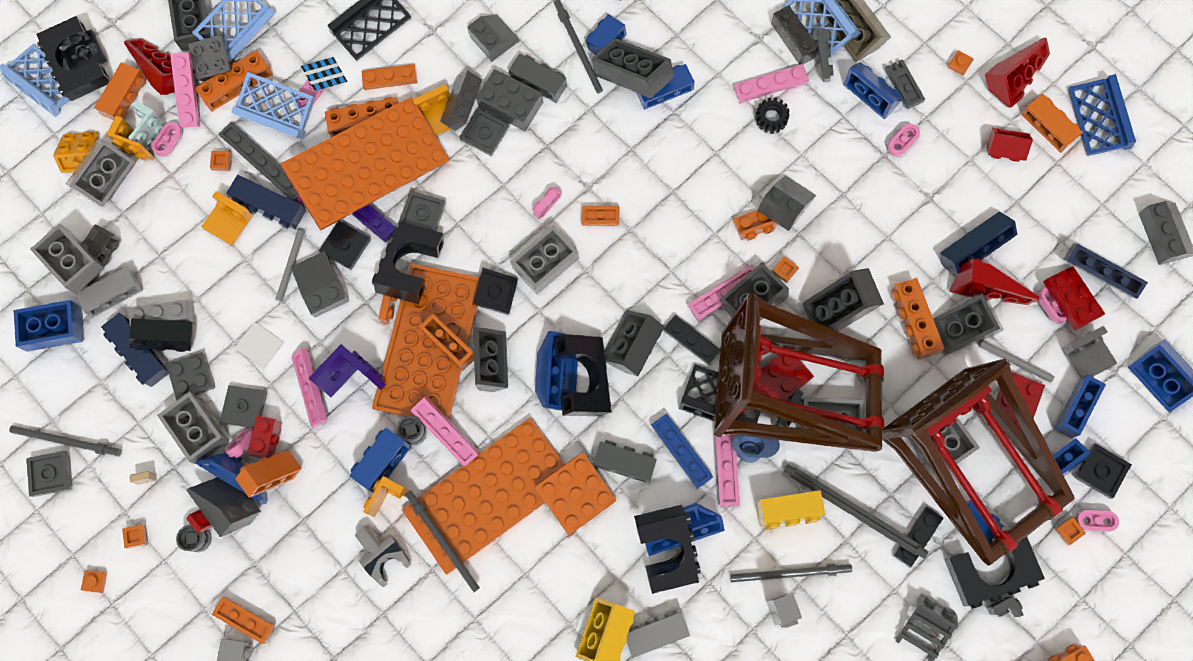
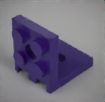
[308,344,386,398]

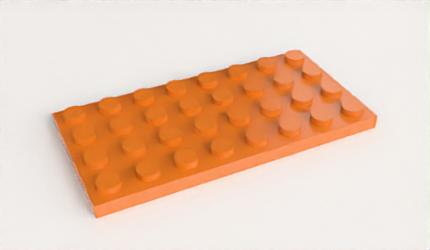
[280,96,450,231]
[372,263,479,420]
[402,418,564,575]

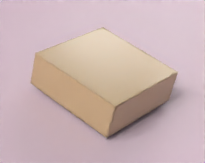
[129,471,157,485]

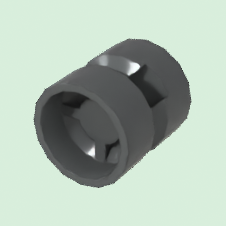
[397,416,427,445]
[176,525,212,553]

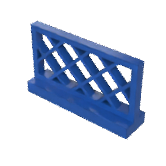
[1068,74,1136,156]

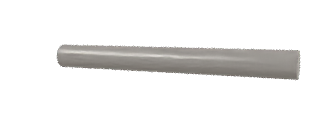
[275,230,305,302]
[979,340,1055,383]

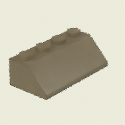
[815,0,891,62]

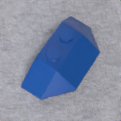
[535,331,578,411]
[195,453,268,504]
[645,503,725,556]

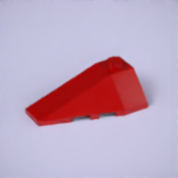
[124,38,195,95]
[985,38,1050,108]
[950,259,1039,305]

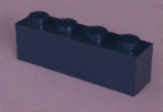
[226,174,306,230]
[940,211,1018,276]
[1063,243,1148,299]
[101,312,168,387]

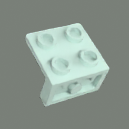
[128,100,166,150]

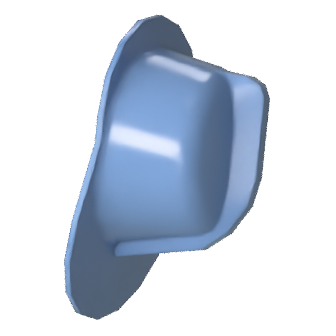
[732,435,780,463]

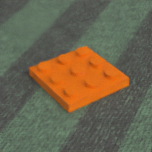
[534,452,617,536]

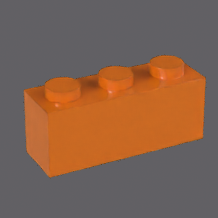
[94,62,146,120]
[1021,93,1083,153]
[419,313,474,371]
[235,450,302,498]

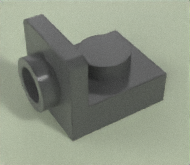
[986,596,1024,617]

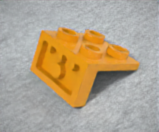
[413,84,451,136]
[106,115,154,161]
[53,131,100,173]
[201,191,253,246]
[363,476,410,517]

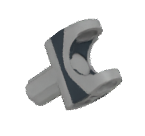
[355,525,411,587]

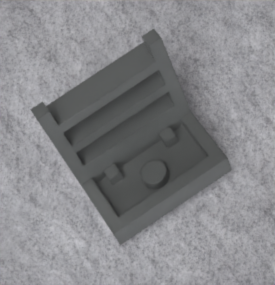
[895,594,958,661]

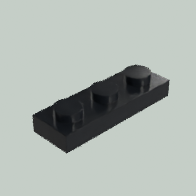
[663,315,720,366]
[893,506,944,568]

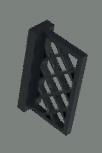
[327,0,411,62]
[679,364,761,423]

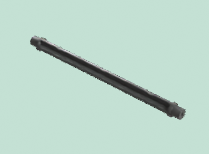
[784,464,929,559]

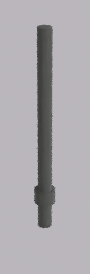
[554,0,603,94]
[9,425,122,457]
[405,490,480,593]
[730,563,852,583]

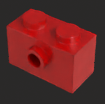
[986,128,1033,162]
[247,416,282,459]

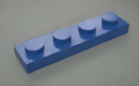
[651,414,713,489]

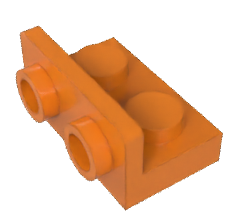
[733,210,777,241]

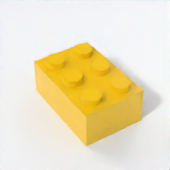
[756,490,825,530]
[575,597,635,661]

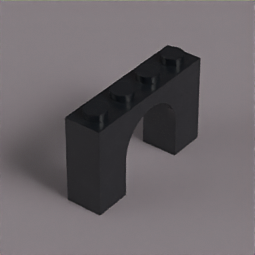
[36,16,110,101]
[372,222,444,304]
[554,334,612,417]
[634,504,701,594]
[945,537,1045,609]

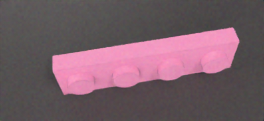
[170,52,200,128]
[733,64,809,103]
[687,265,754,322]
[291,348,327,427]
[410,396,480,466]
[715,435,740,507]

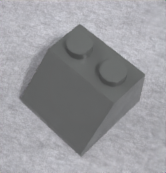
[467,15,520,62]

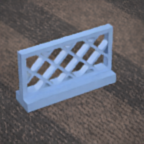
[192,0,275,63]
[783,0,861,59]
[0,44,69,117]
[231,72,315,139]

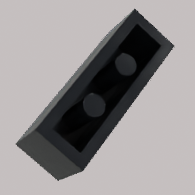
[129,318,193,352]

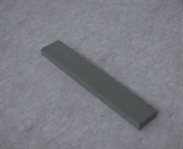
[218,122,298,202]

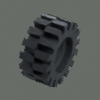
[755,97,790,134]

